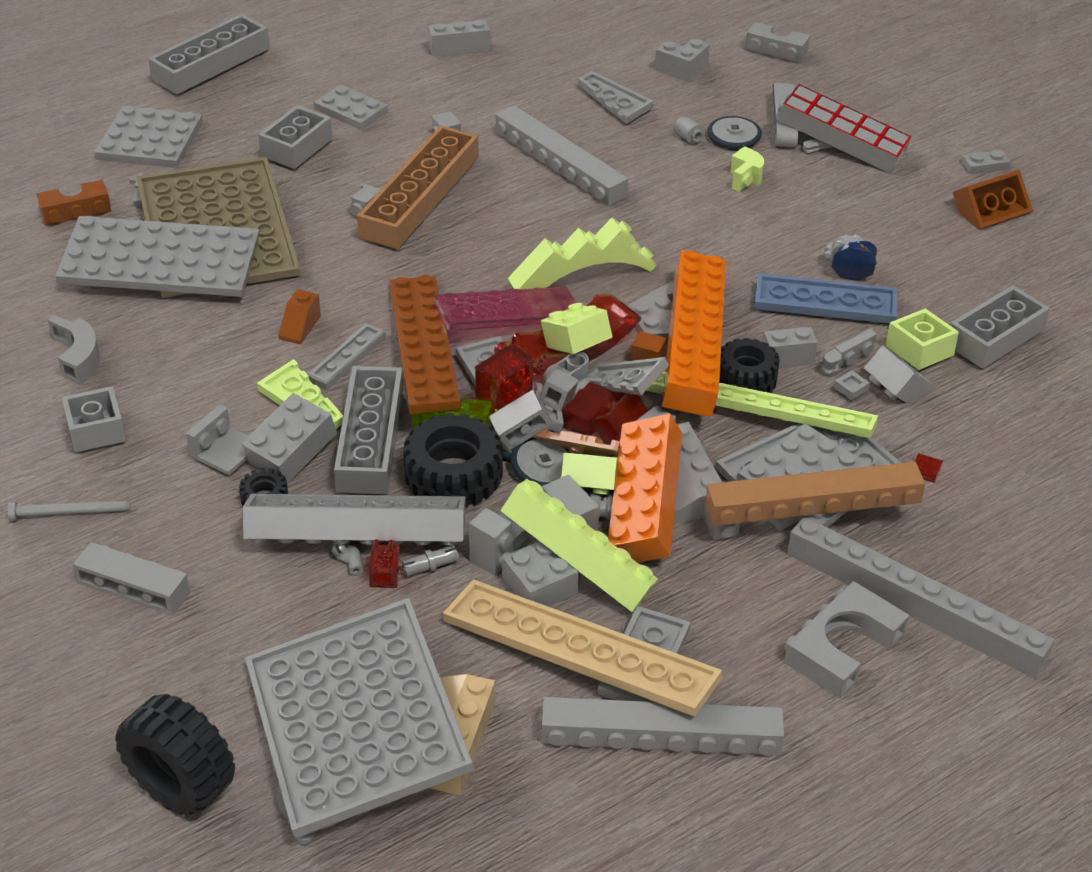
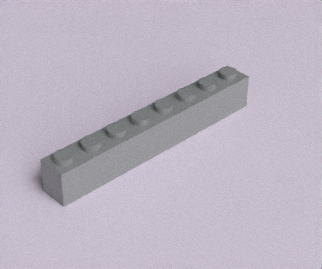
[495,105,628,206]
[542,697,784,756]

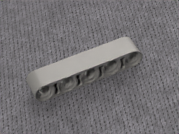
[772,83,798,147]

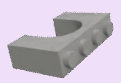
[784,581,910,699]

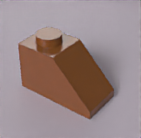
[279,289,321,345]

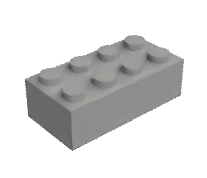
[950,285,1050,369]

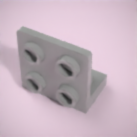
[186,404,249,475]

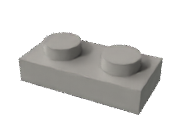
[962,150,1010,174]

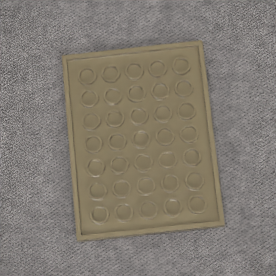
[136,157,301,298]

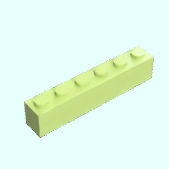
[500,479,658,612]

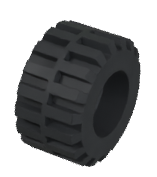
[719,338,780,393]

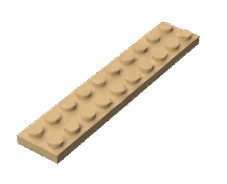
[443,579,722,717]

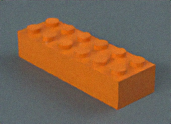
[608,413,682,563]

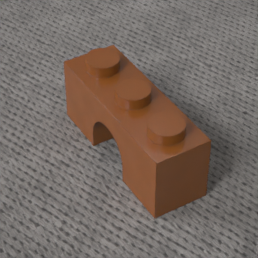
[36,179,112,226]

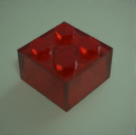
[475,343,533,415]

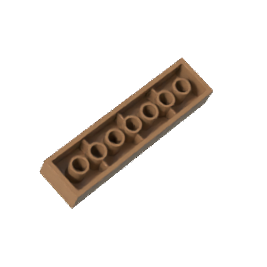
[357,125,479,249]

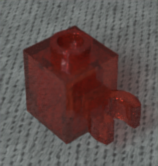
[368,539,401,588]

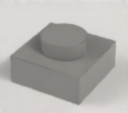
[834,370,870,400]

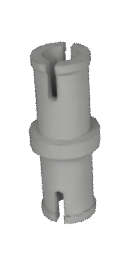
[401,545,459,577]

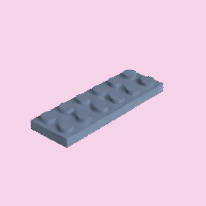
[754,273,897,324]

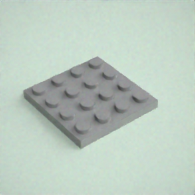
[94,106,203,168]
[737,423,872,527]

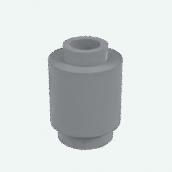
[675,117,704,144]

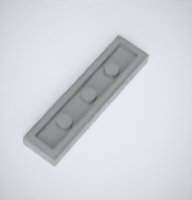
[307,323,386,390]

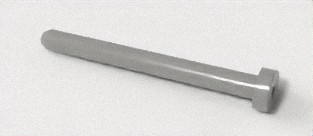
[8,501,130,521]

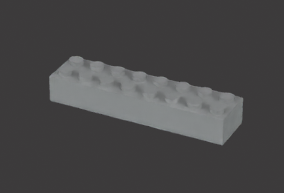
[243,494,466,545]

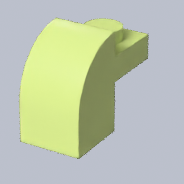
[730,146,764,192]

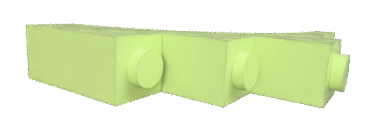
[508,218,657,301]

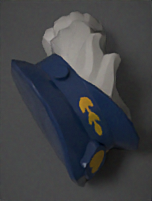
[824,234,877,281]

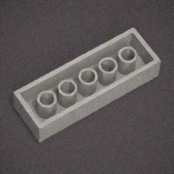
[148,14,270,94]
[334,366,403,494]

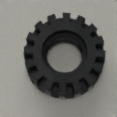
[239,468,288,506]

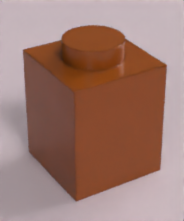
[630,331,667,361]

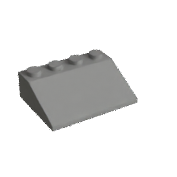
[615,422,722,525]

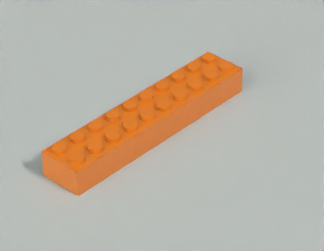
[662,250,726,417]

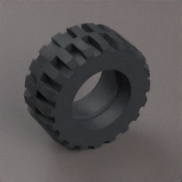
[403,413,503,508]
[115,694,235,815]

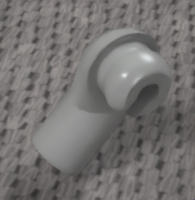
[332,543,363,575]

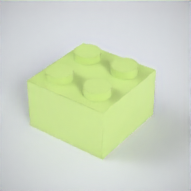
[541,303,612,354]
[886,309,959,370]
[561,453,618,494]

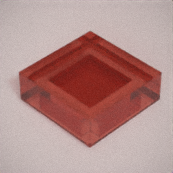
[914,453,943,483]

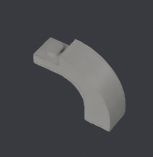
[48,315,100,385]

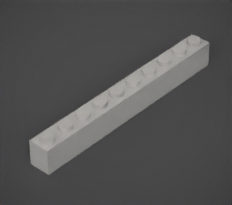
[787,516,1055,679]

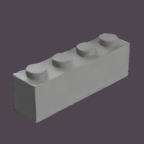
[73,542,190,615]

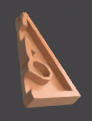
[532,428,620,457]

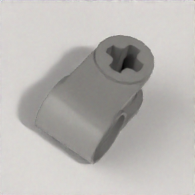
[543,352,589,382]

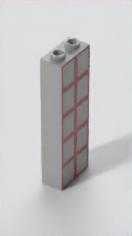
[778,84,912,174]

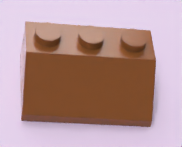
[953,170,1033,229]

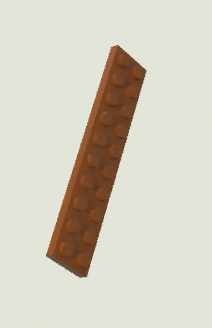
[390,275,461,414]

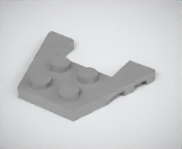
[625,280,674,341]

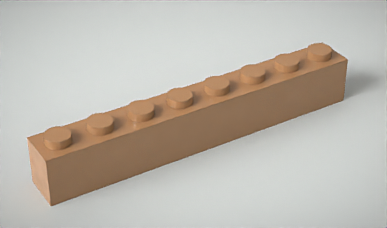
[705,461,925,526]

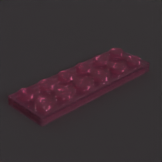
[434,286,576,331]

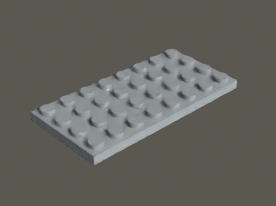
[55,216,260,297]

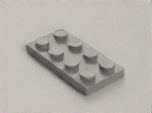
[597,606,691,702]

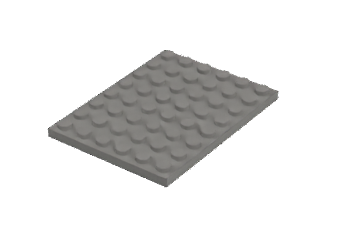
[245,598,475,838]

